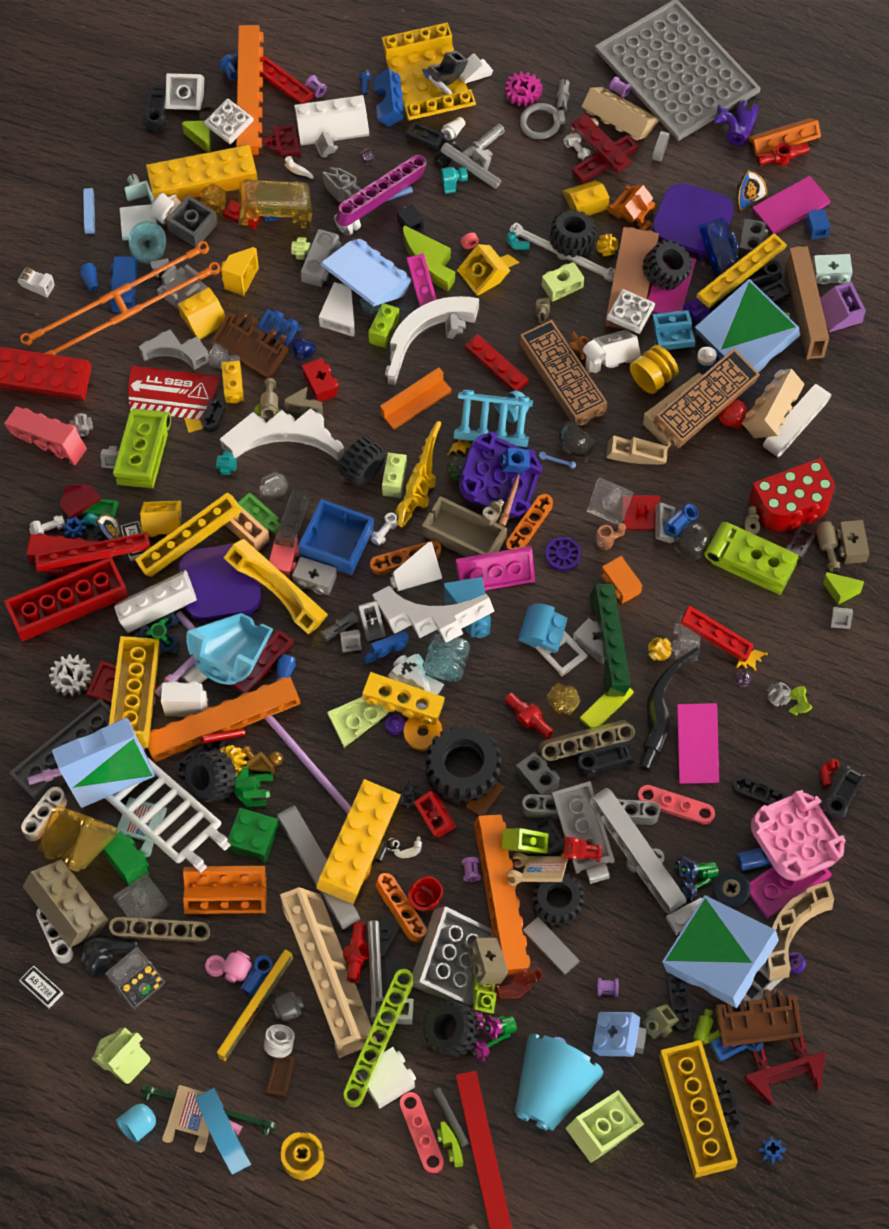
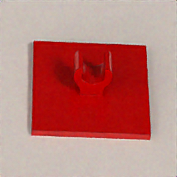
[623,495,661,530]

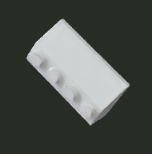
[295,95,369,146]
[114,570,197,633]

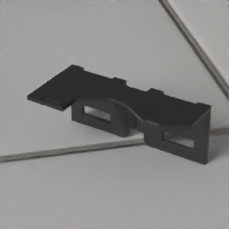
[433,141,461,168]

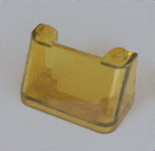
[238,179,312,228]
[38,805,118,872]

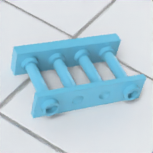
[454,390,533,447]

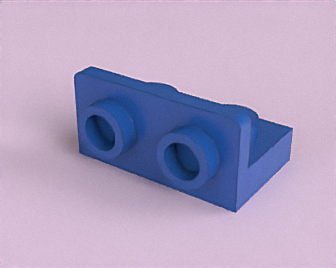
[257,309,302,346]

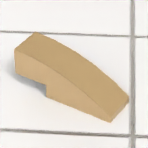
[606,436,668,464]

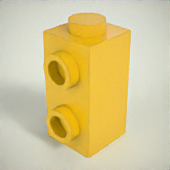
[221,361,244,404]

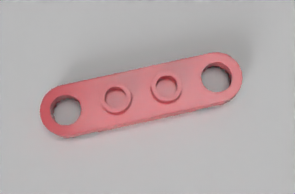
[638,785,715,825]
[400,1092,444,1174]

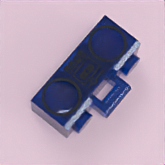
[698,217,740,277]

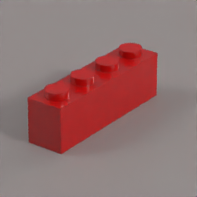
[26,533,106,567]

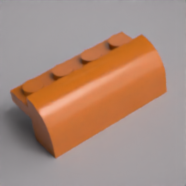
[183,866,267,914]

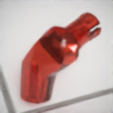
[496,968,543,1000]

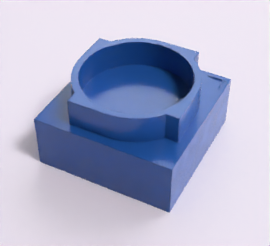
[298,499,374,575]

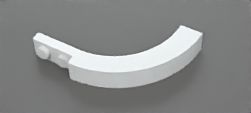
[385,296,479,385]

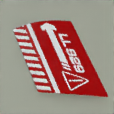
[129,366,220,420]

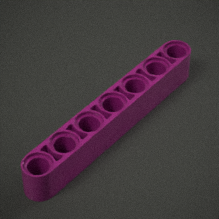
[336,155,427,226]

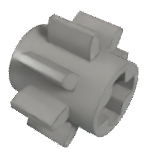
[69,413,93,436]
[767,682,791,706]

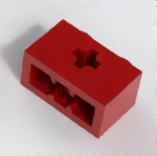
[302,358,339,402]
[414,791,456,838]

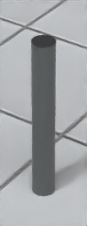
[433,1088,469,1148]

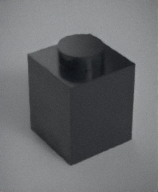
[397,204,424,232]

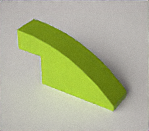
[403,226,455,292]

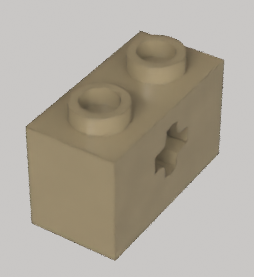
[836,520,870,564]
[468,938,508,984]

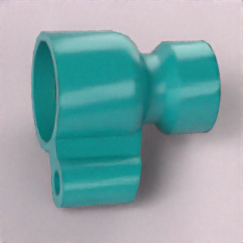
[441,167,468,194]

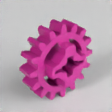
[505,71,542,107]

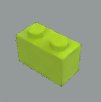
[501,828,549,854]

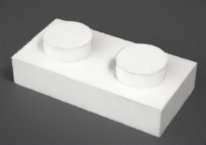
[666,898,702,935]

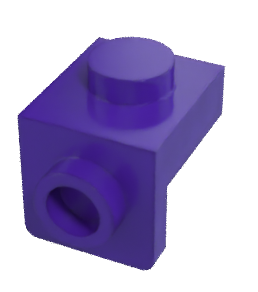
[683,298,711,327]

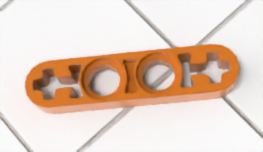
[506,494,553,550]
[370,541,441,575]
[375,873,427,942]

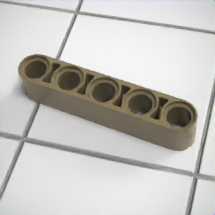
[538,720,635,761]
[109,917,210,942]

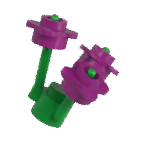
[472,1010,517,1062]

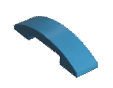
[195,1088,251,1174]

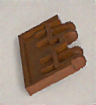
[210,311,289,378]
[715,988,803,1048]

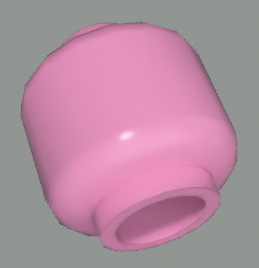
[222,951,252,983]

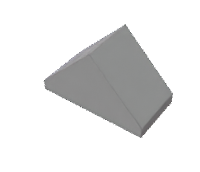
[358,600,386,642]

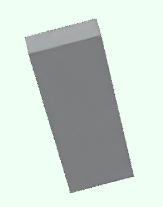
[523,917,580,976]

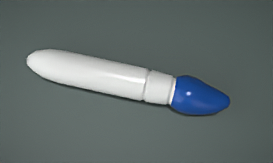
[422,69,452,95]

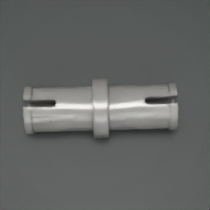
[556,79,570,112]

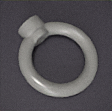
[520,103,566,139]

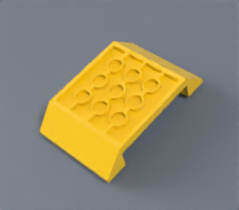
[382,22,476,120]

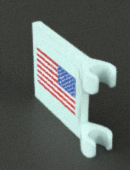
[112,797,167,857]

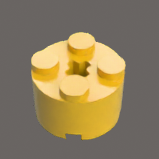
[281,1132,324,1181]

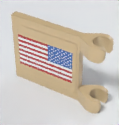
[507,852,568,886]
[162,1085,210,1153]

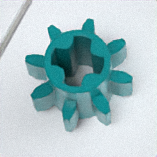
[216,451,237,475]

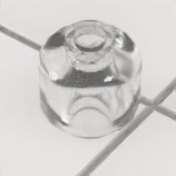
[259,472,289,499]

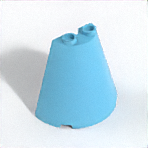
[186,613,273,685]
[515,1034,604,1131]

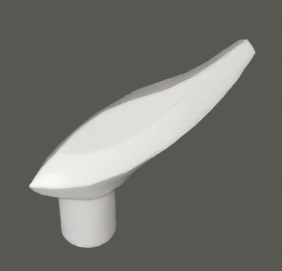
[284,156,314,179]

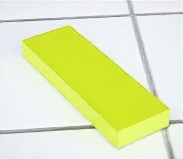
[580,688,634,729]

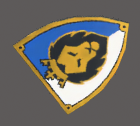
[737,170,768,212]
[93,514,121,541]

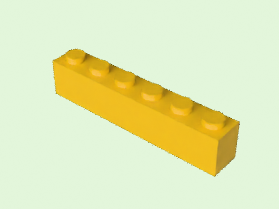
[135,493,243,577]

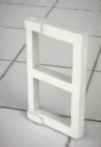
[535,631,588,677]

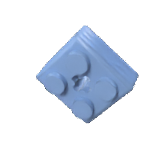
[592,1012,640,1057]

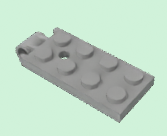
[552,781,615,884]

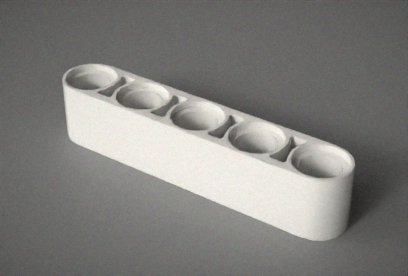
[763,384,831,457]

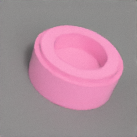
[205,955,225,977]

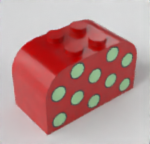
[749,458,835,533]

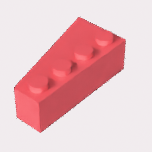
[4,406,87,466]

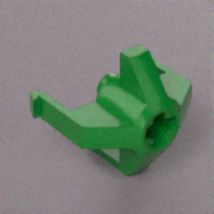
[234,765,274,807]

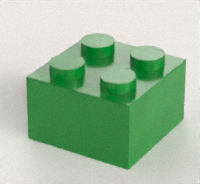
[227,808,279,863]
[101,831,149,888]

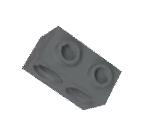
[738,219,768,259]
[516,752,560,795]

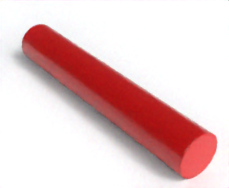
[200,728,245,744]

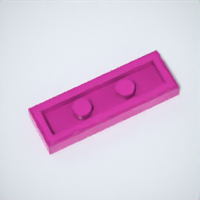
[406,253,437,307]

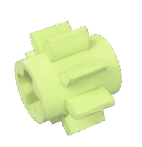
[291,237,311,260]

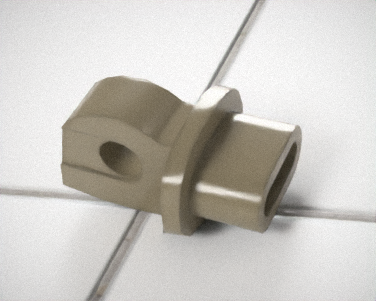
[535,297,550,323]
[482,499,504,526]
[744,507,760,535]

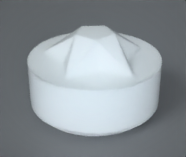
[697,347,716,366]

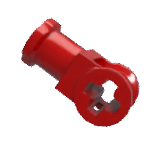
[561,837,602,862]

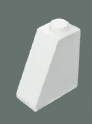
[319,282,355,337]
[390,542,442,592]

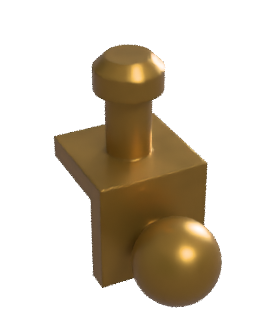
[241,746,283,774]

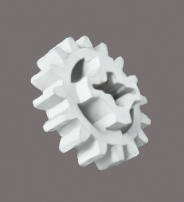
[49,654,93,697]

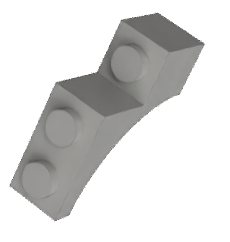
[139,330,210,370]

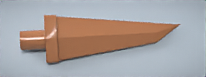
[498,472,520,527]

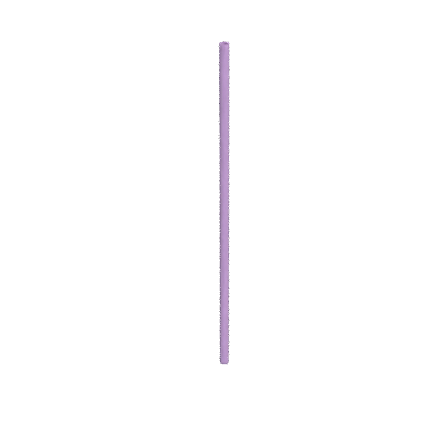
[176,611,351,815]

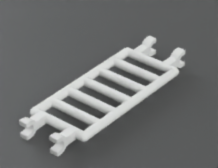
[105,758,230,873]

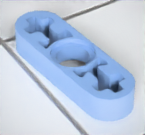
[83,188,95,234]

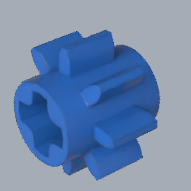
[62,516,87,539]
[758,1136,786,1165]

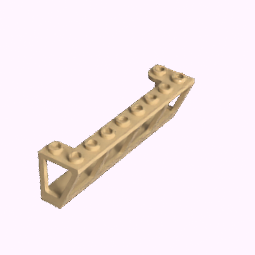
[280,887,377,1058]

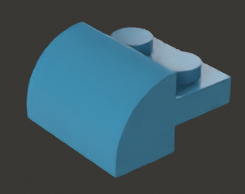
[652,310,695,350]
[518,604,568,653]

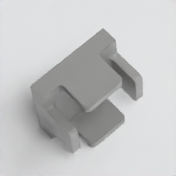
[157,264,208,310]

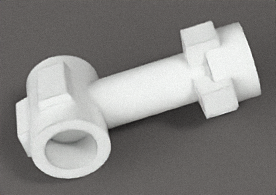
[564,133,591,161]
[371,513,398,546]
[29,515,65,535]

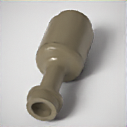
[259,378,278,419]
[816,522,841,572]

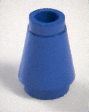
[79,263,99,291]
[275,654,296,681]

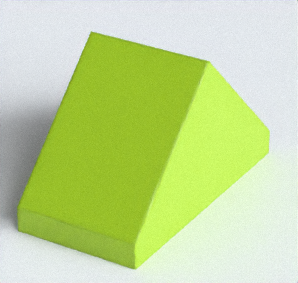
[182,121,211,153]
[823,572,864,605]

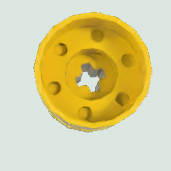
[630,345,679,394]

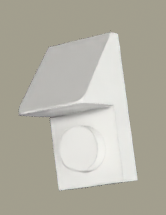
[460,54,493,83]

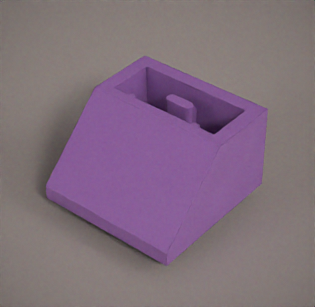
[820,282,866,332]

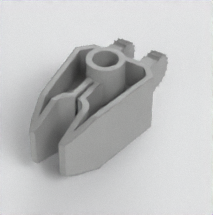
[323,167,362,202]

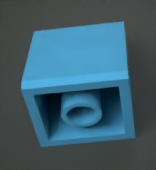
[444,577,491,638]

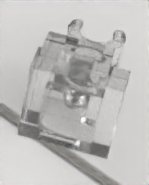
[208,343,240,369]

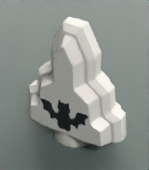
[388,654,430,692]

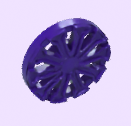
[545,537,581,571]

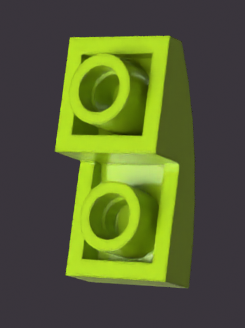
[473,975,497,1014]
[437,1122,463,1168]

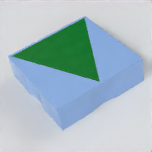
[695,279,800,372]
[52,718,155,808]
[662,895,779,1008]

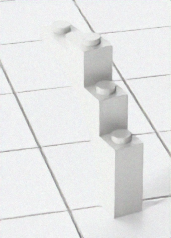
[220,409,344,461]
[372,586,494,642]

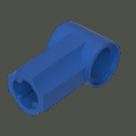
[664,504,699,537]
[737,848,773,871]
[240,955,274,997]

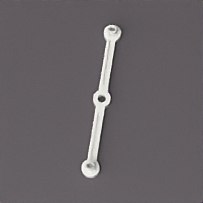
[510,223,615,282]

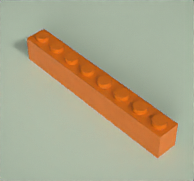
[236,25,264,155]
[148,677,301,762]
[474,815,530,976]

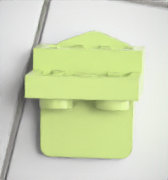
[91,1027,150,1084]

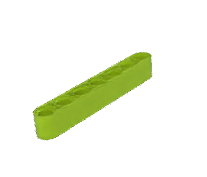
[344,969,413,1107]

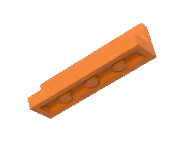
[747,118,821,156]
[380,368,452,430]

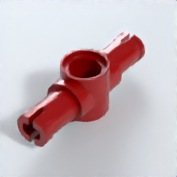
[756,142,810,166]
[505,692,554,739]
[343,922,369,983]

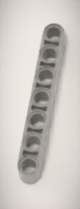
[589,788,686,914]
[522,794,660,825]
[276,805,360,930]

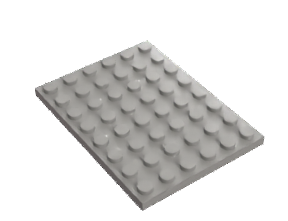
[595,0,761,141]

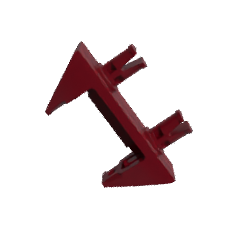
[743,1037,826,1105]

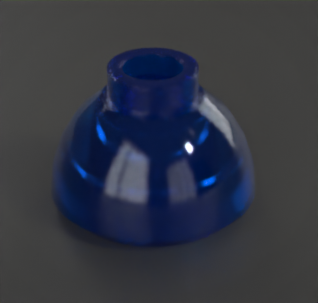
[292,338,317,361]

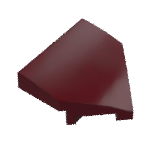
[262,123,301,158]
[59,485,101,520]

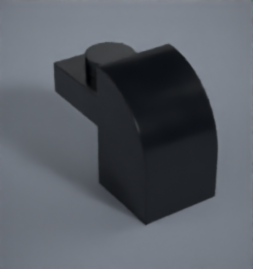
[427,51,468,86]

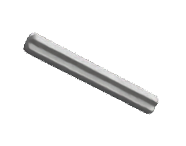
[441,143,501,188]
[368,920,383,1000]

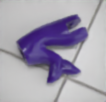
[714,100,758,146]

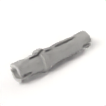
[462,123,505,159]

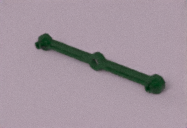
[140,1085,276,1137]

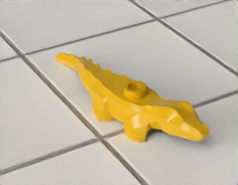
[395,421,441,527]

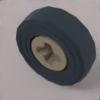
[714,871,751,907]

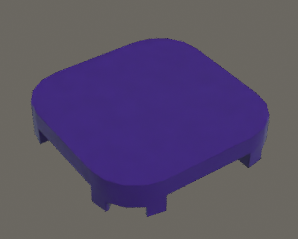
[653,183,734,259]
[459,432,543,519]
[180,543,262,624]

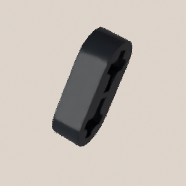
[201,398,225,432]

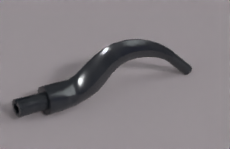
[639,646,701,770]

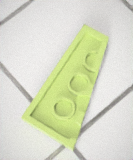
[327,681,406,748]

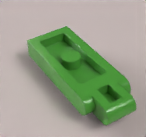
[238,492,283,535]

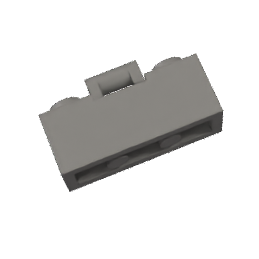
[301,229,341,287]

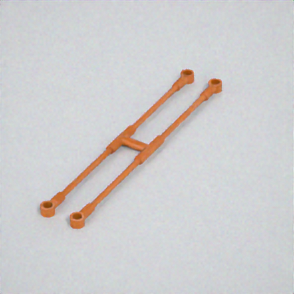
[20,241,221,355]

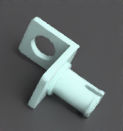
[124,174,154,204]

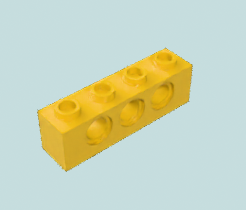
[363,672,445,724]

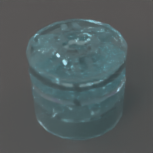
[128,221,166,264]
[424,634,470,681]

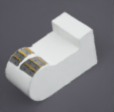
[18,268,55,297]

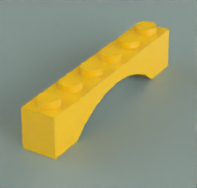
[224,539,328,634]

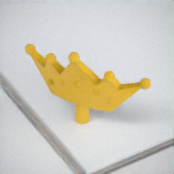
[447,439,472,456]
[736,650,768,671]

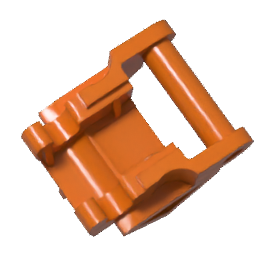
[607,185,656,227]

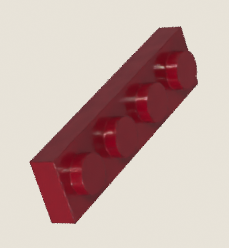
[572,113,632,174]
[572,134,638,184]
[230,630,294,694]

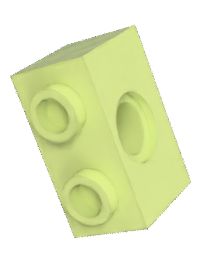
[542,262,584,302]
[382,453,407,498]

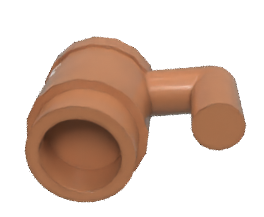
[595,523,626,550]

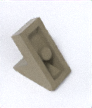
[285,387,323,415]

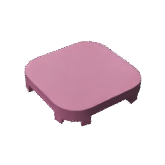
[751,790,846,881]

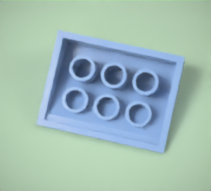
[321,239,412,306]

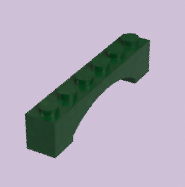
[589,584,631,696]

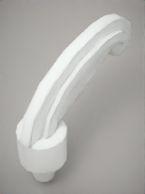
[394,836,422,858]

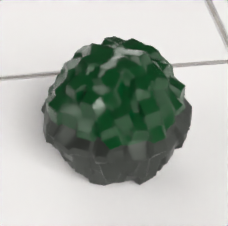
[447,454,466,483]

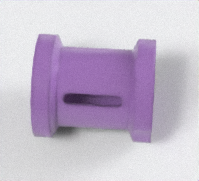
[304,75,327,98]
[609,77,631,99]
[461,857,481,882]
[597,978,619,997]

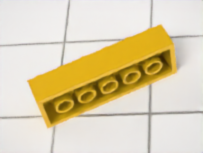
[146,145,258,201]
[109,636,159,748]
[316,779,401,904]
[659,1040,738,1178]

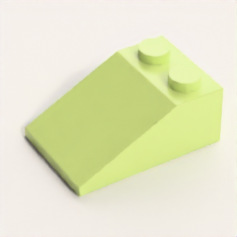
[565,1090,644,1163]

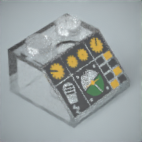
[105,947,165,1010]

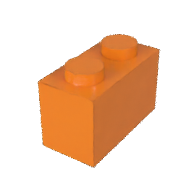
[601,556,642,604]

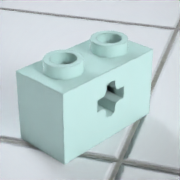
[812,254,852,284]

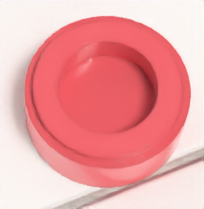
[460,233,479,249]

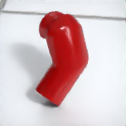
[820,759,839,788]

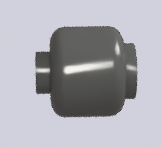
[272,991,304,1022]

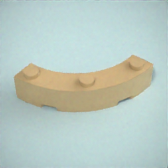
[766,881,834,981]

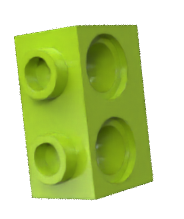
[369,303,400,349]

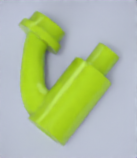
[693,1009,720,1045]

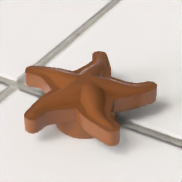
[568,332,590,360]

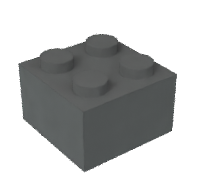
[166,195,218,247]

